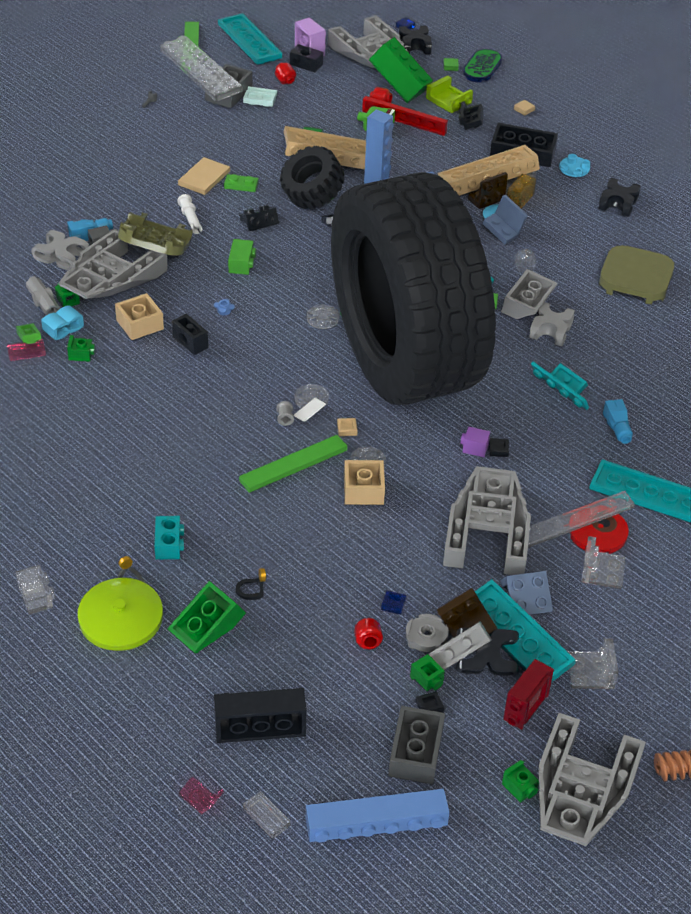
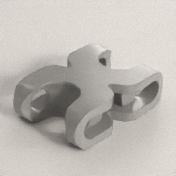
[31,230,89,270]
[529,302,575,346]

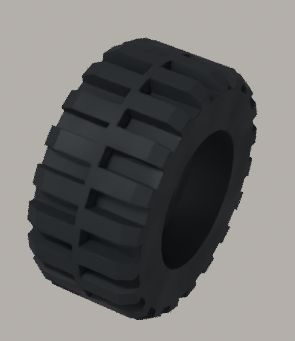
[280,146,345,209]

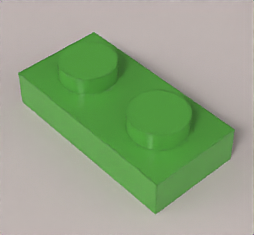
[224,174,259,192]
[16,323,41,344]

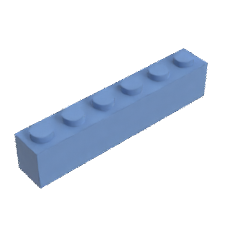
[364,109,394,184]
[305,789,450,842]

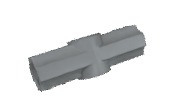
[26,276,60,315]

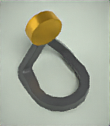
[117,556,145,583]

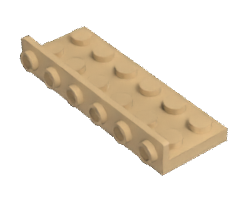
[284,126,366,170]
[438,145,540,196]

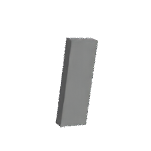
[429,622,492,670]

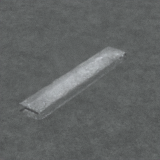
[528,491,634,548]

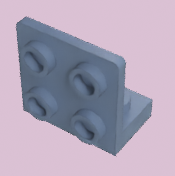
[482,195,528,245]
[501,571,553,615]

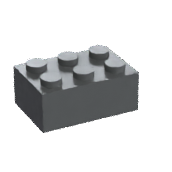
[205,64,253,108]
[388,706,445,784]

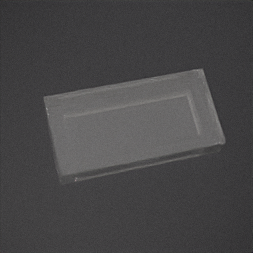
[243,791,291,839]

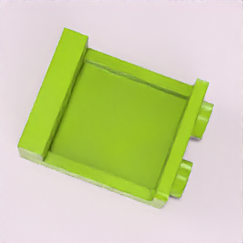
[426,75,473,113]

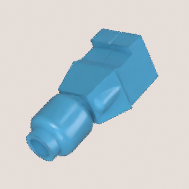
[67,218,113,241]
[603,399,633,444]

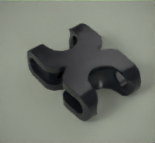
[399,26,432,54]
[598,178,641,217]
[456,628,519,676]

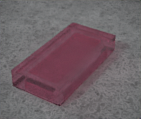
[7,339,46,361]

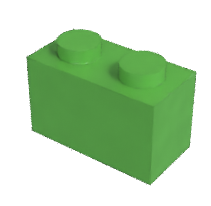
[228,239,256,275]

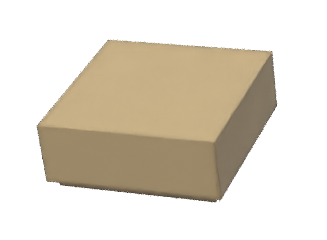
[514,100,535,116]
[337,418,357,436]

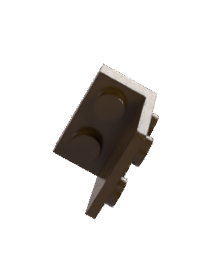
[468,172,508,209]
[437,588,498,638]

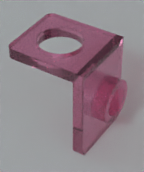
[179,777,224,814]

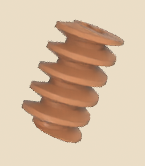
[654,750,691,782]

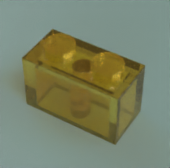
[507,174,536,208]

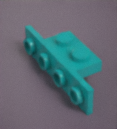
[531,362,589,410]

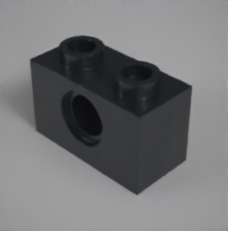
[290,44,324,72]
[172,313,209,355]

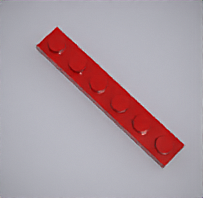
[362,96,448,136]

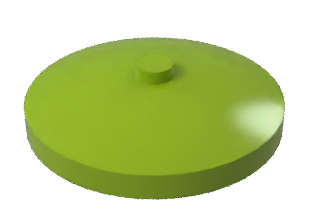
[78,578,163,651]

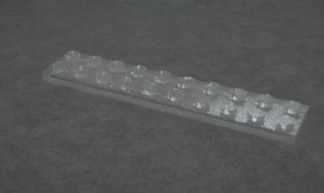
[160,36,243,101]

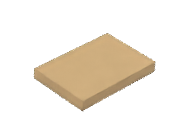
[178,157,230,195]

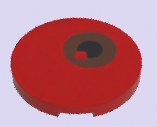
[569,506,629,554]

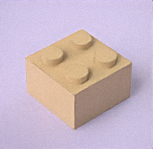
[115,293,164,340]
[344,460,385,505]

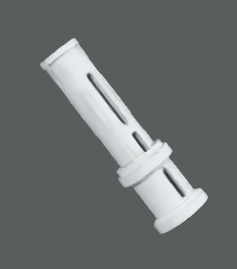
[177,194,202,234]

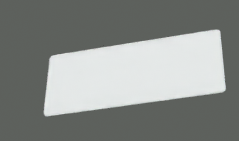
[294,398,326,422]

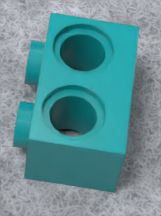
[154,516,184,560]

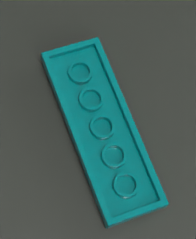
[218,13,282,65]
[589,459,691,522]
[475,579,576,683]

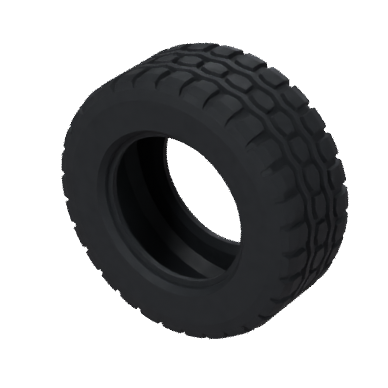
[331,172,496,405]

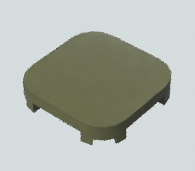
[118,212,193,256]
[599,245,674,304]

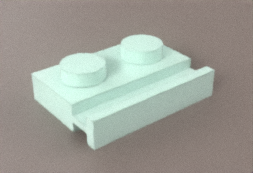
[243,86,277,107]

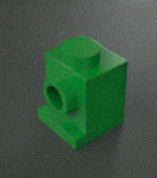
[55,284,80,307]
[67,335,96,362]
[410,654,445,691]
[502,760,539,803]

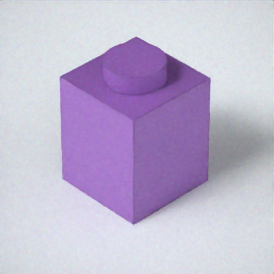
[460,426,491,457]

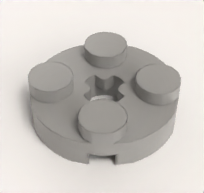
[406,614,448,652]

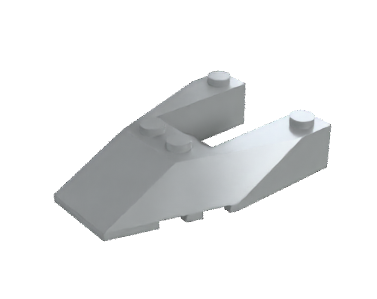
[328,15,407,68]
[59,229,168,299]
[443,466,531,575]
[539,713,646,846]

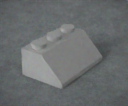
[501,269,557,319]

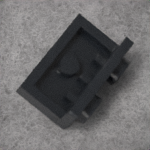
[459,101,484,130]
[239,204,279,231]

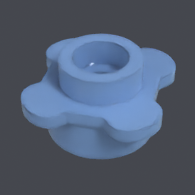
[214,299,235,315]

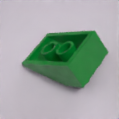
[167,581,246,654]

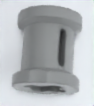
[276,401,294,426]

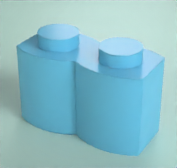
[41,306,84,340]

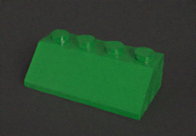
[369,37,433,103]

